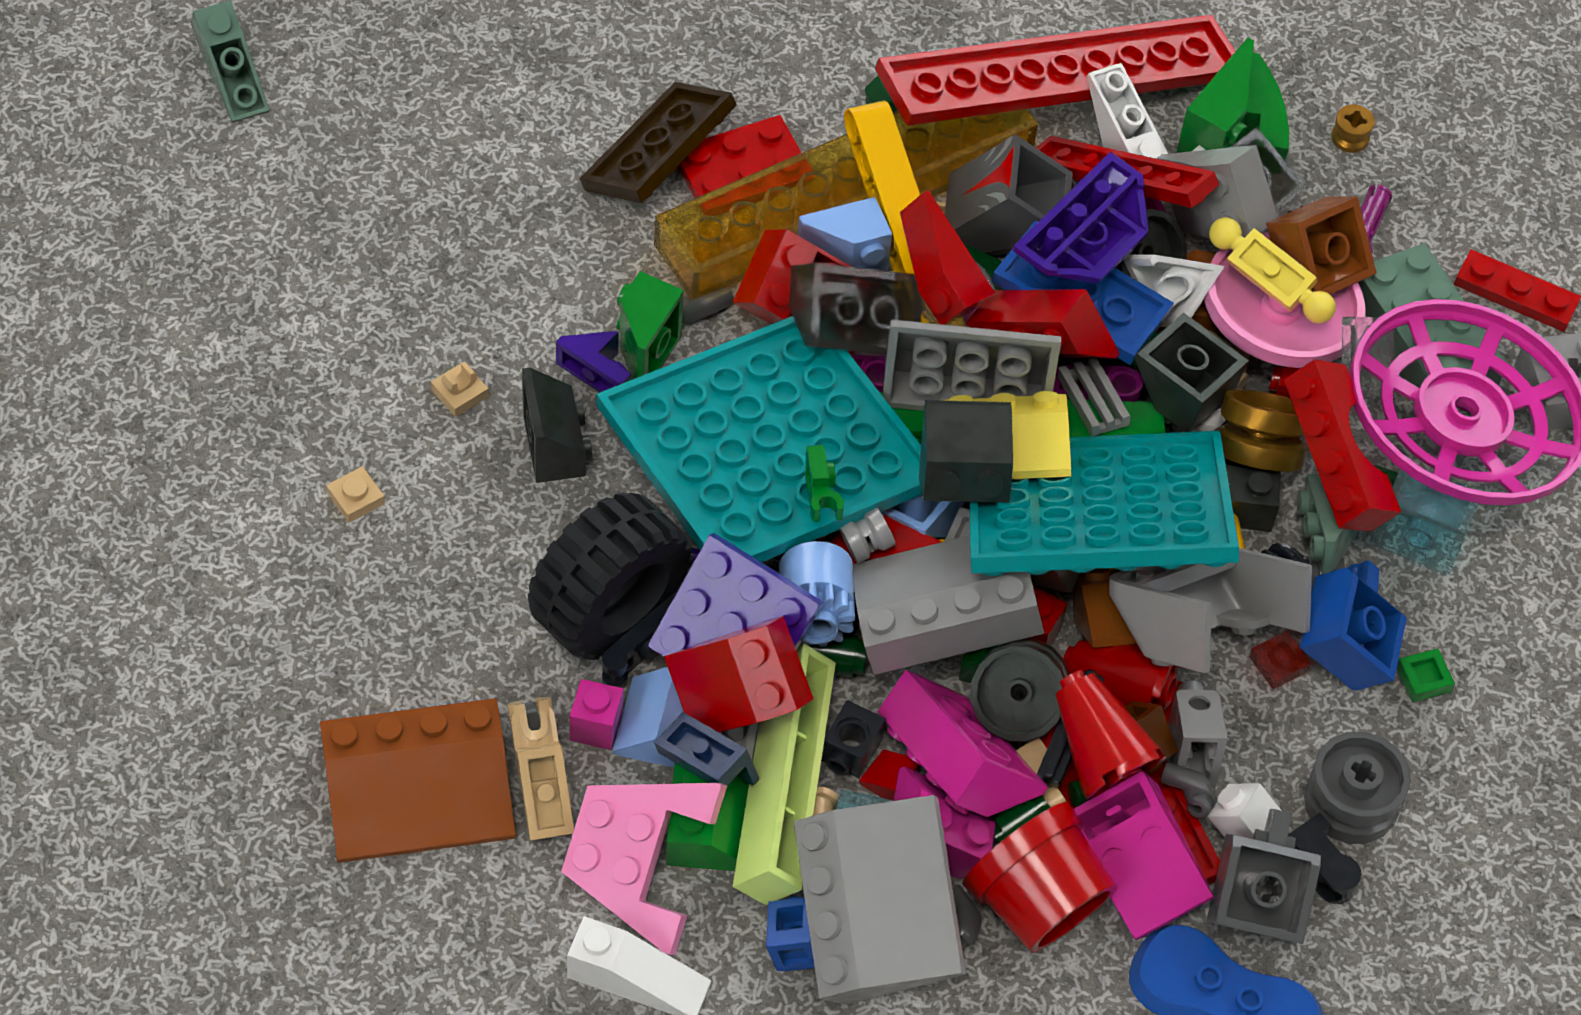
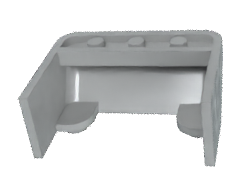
[1109,548,1312,673]

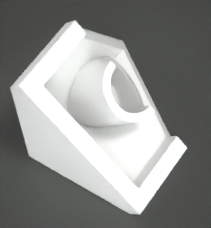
[1123,255,1225,327]

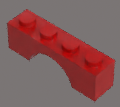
[1284,359,1401,532]

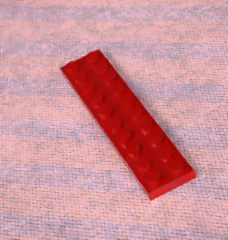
[875,14,1235,126]

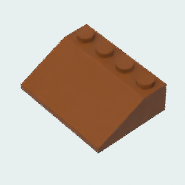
[320,698,516,863]

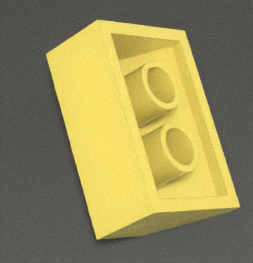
[944,391,1071,479]

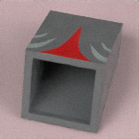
[944,134,1073,253]

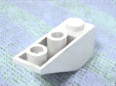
[1087,63,1168,159]

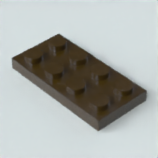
[579,82,737,203]

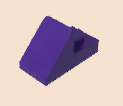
[556,331,631,393]

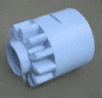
[779,541,855,647]

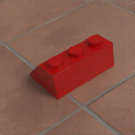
[967,289,1120,359]

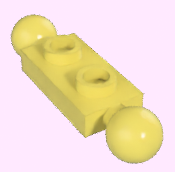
[1209,217,1336,324]

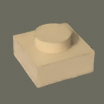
[326,466,385,523]

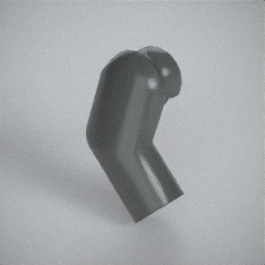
[952,885,982,950]

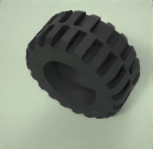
[528,493,693,660]

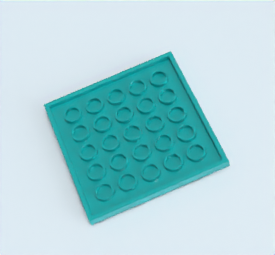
[596,308,922,563]
[970,431,1239,576]

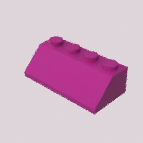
[877,670,1048,817]

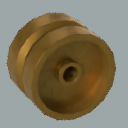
[1217,389,1307,472]

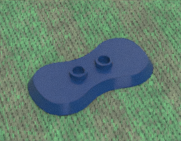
[1129,924,1324,1015]

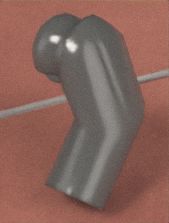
[682,287,734,324]
[1161,762,1216,819]

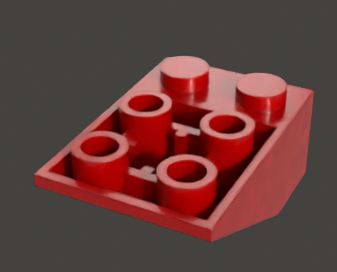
[732,229,883,354]

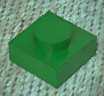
[1397,648,1455,703]

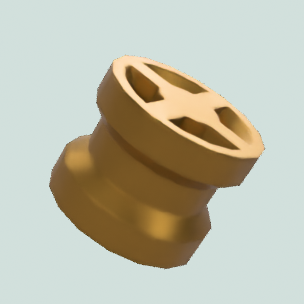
[1331,104,1375,153]

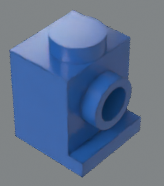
[766,897,815,971]

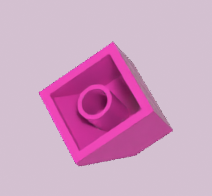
[894,766,996,879]

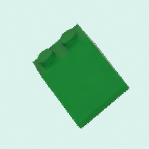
[1176,37,1254,153]

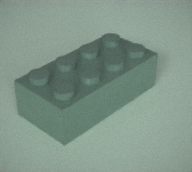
[1358,243,1506,388]

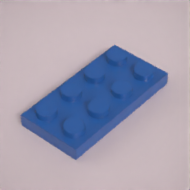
[991,220,1174,365]

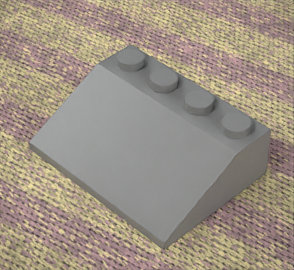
[882,320,1061,411]
[853,536,1044,675]
[794,795,966,1005]

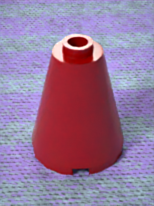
[1063,640,1186,722]
[1055,670,1166,799]

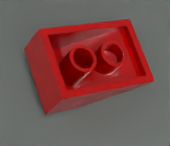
[664,616,814,733]

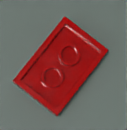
[677,115,812,215]

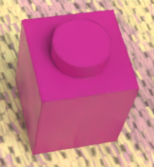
[570,679,624,750]

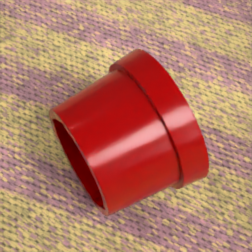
[962,802,1117,953]

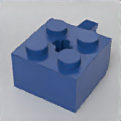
[1300,560,1407,691]

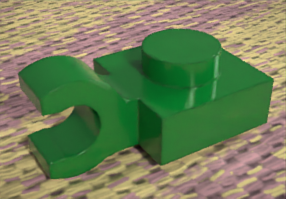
[804,445,844,522]

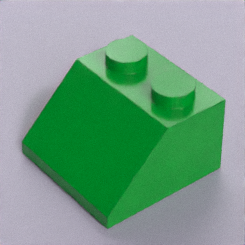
[616,271,684,380]
[666,763,749,871]

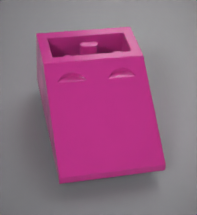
[1074,770,1215,941]

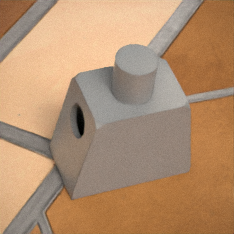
[1168,681,1228,789]

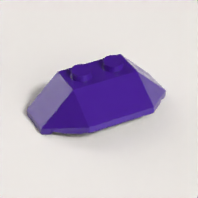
[1012,151,1148,284]

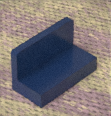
[654,712,759,786]

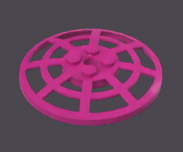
[1349,299,1581,505]

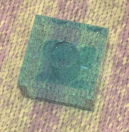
[1371,468,1479,576]

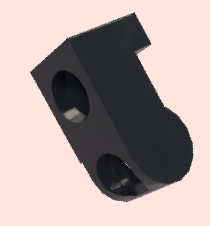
[1288,812,1362,904]

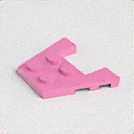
[561,783,727,955]

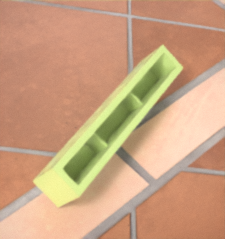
[733,643,836,905]

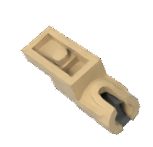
[507,697,574,840]

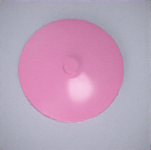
[1204,232,1365,368]

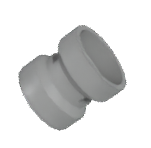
[839,507,896,564]

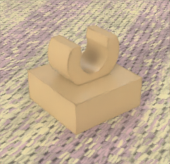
[431,362,489,417]

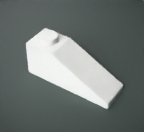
[567,916,711,1015]

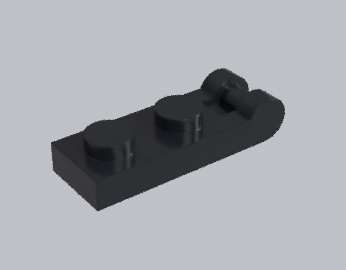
[602,589,679,688]

